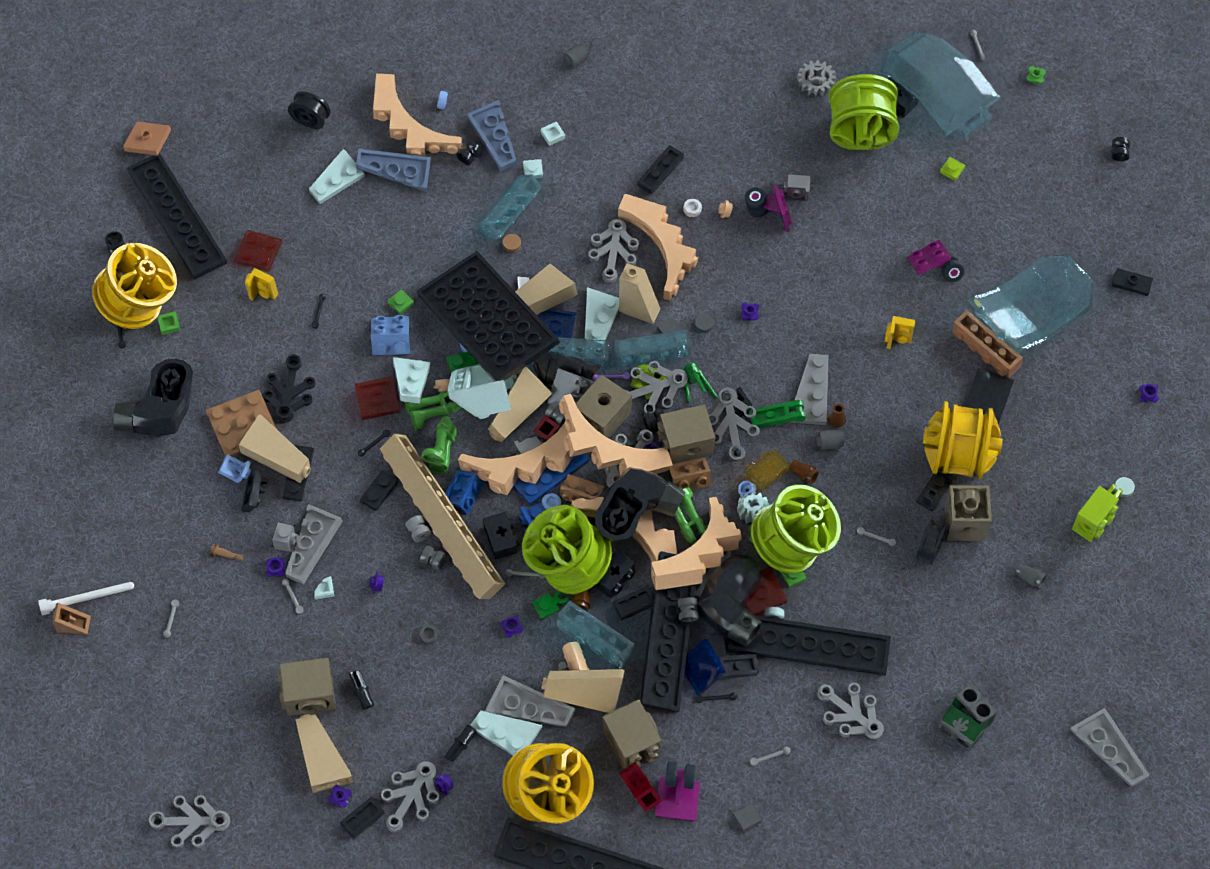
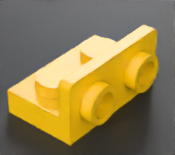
[245,268,278,301]
[884,316,915,349]

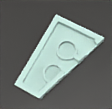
[309,149,365,204]
[585,288,619,347]
[393,357,430,403]
[471,711,542,755]

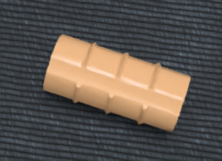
[562,641,589,670]

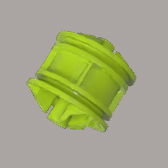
[829,74,899,150]
[751,485,841,574]
[522,505,612,594]

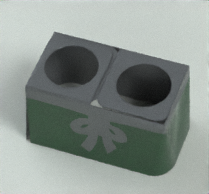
[952,684,997,731]
[937,706,985,751]

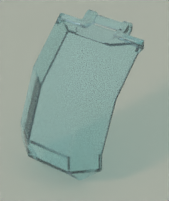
[880,31,1000,138]
[968,255,1094,354]

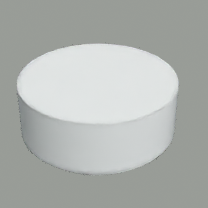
[683,199,702,217]

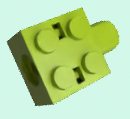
[1072,484,1123,542]

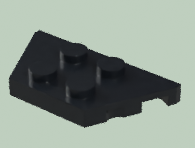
[533,351,601,391]

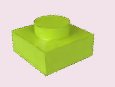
[940,157,965,181]

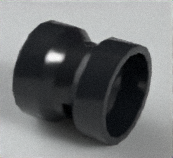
[1111,137,1130,162]
[456,140,481,166]
[105,231,125,255]
[642,408,664,431]

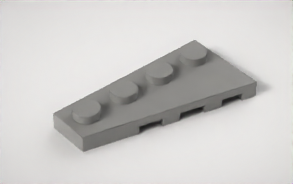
[790,354,829,425]
[285,504,343,585]
[485,675,575,728]
[1070,708,1149,787]

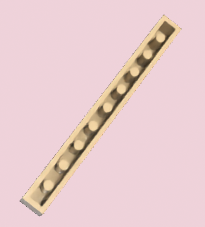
[380,434,505,599]

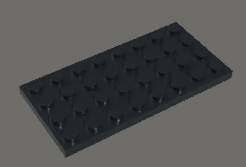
[416,251,560,382]

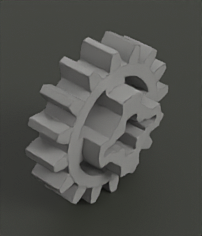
[797,60,836,97]

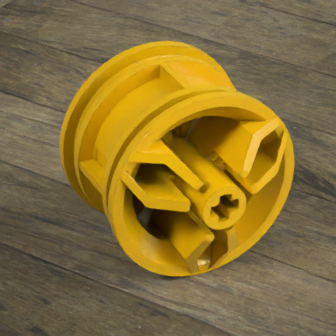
[92,243,177,329]
[923,401,1003,481]
[502,743,594,823]

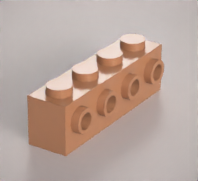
[953,310,1023,378]

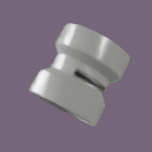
[405,515,431,543]

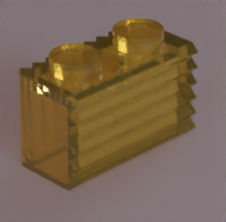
[745,448,790,493]

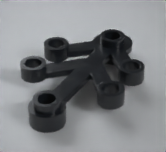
[263,354,316,423]

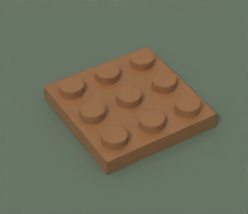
[206,390,276,457]

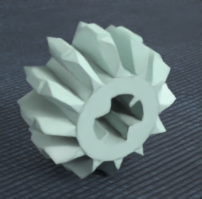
[737,491,769,524]

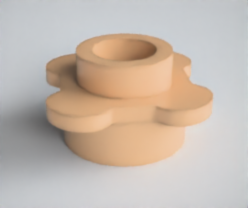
[433,379,450,392]

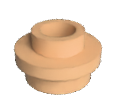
[718,200,733,218]

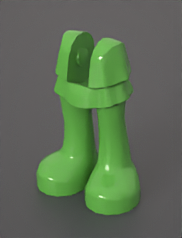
[405,391,462,431]
[421,416,457,475]
[674,488,707,545]

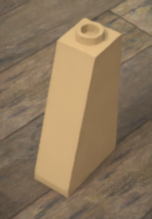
[619,263,660,324]
[515,264,578,315]
[488,367,552,442]
[239,414,311,483]
[541,669,624,713]
[295,714,353,793]

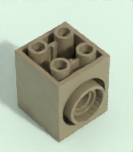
[576,374,632,439]
[657,404,715,464]
[944,485,992,541]
[277,658,336,716]
[602,700,662,769]

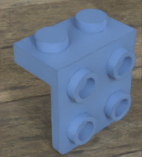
[371,315,410,356]

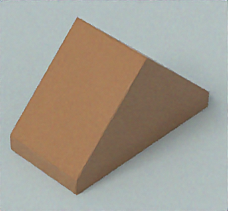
[52,603,91,635]

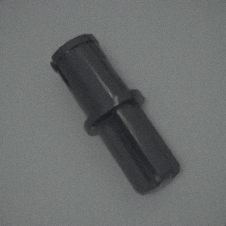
[349,670,374,710]
[445,725,477,762]

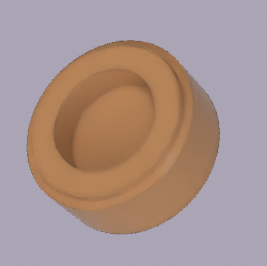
[503,234,521,253]

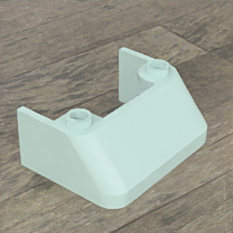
[447,365,514,419]

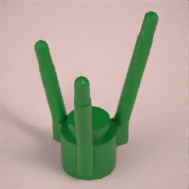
[683,363,718,403]

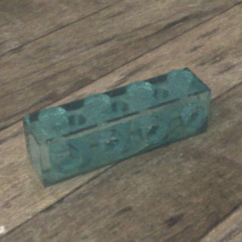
[477,174,543,239]
[613,329,692,367]
[533,338,609,370]
[557,601,635,669]

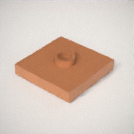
[123,121,171,156]

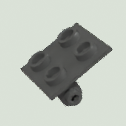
[547,368,593,404]

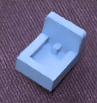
[218,454,251,483]

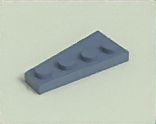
[467,100,517,171]
[356,149,431,192]

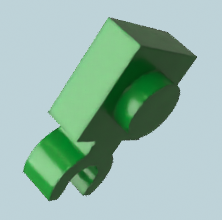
[532,591,569,620]

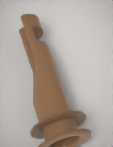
[210,544,243,562]

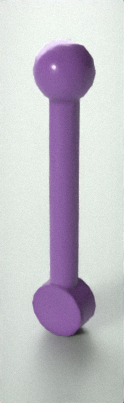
[591,372,630,381]

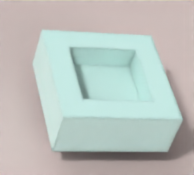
[541,122,565,146]
[523,159,543,179]

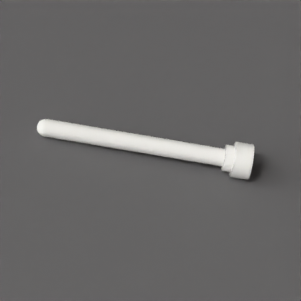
[38,582,134,616]

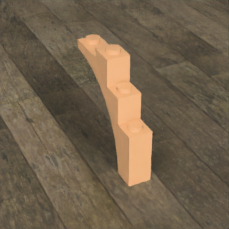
[373,74,462,156]
[618,194,698,301]
[559,394,673,475]
[458,423,574,495]
[571,497,677,562]
[651,497,741,590]

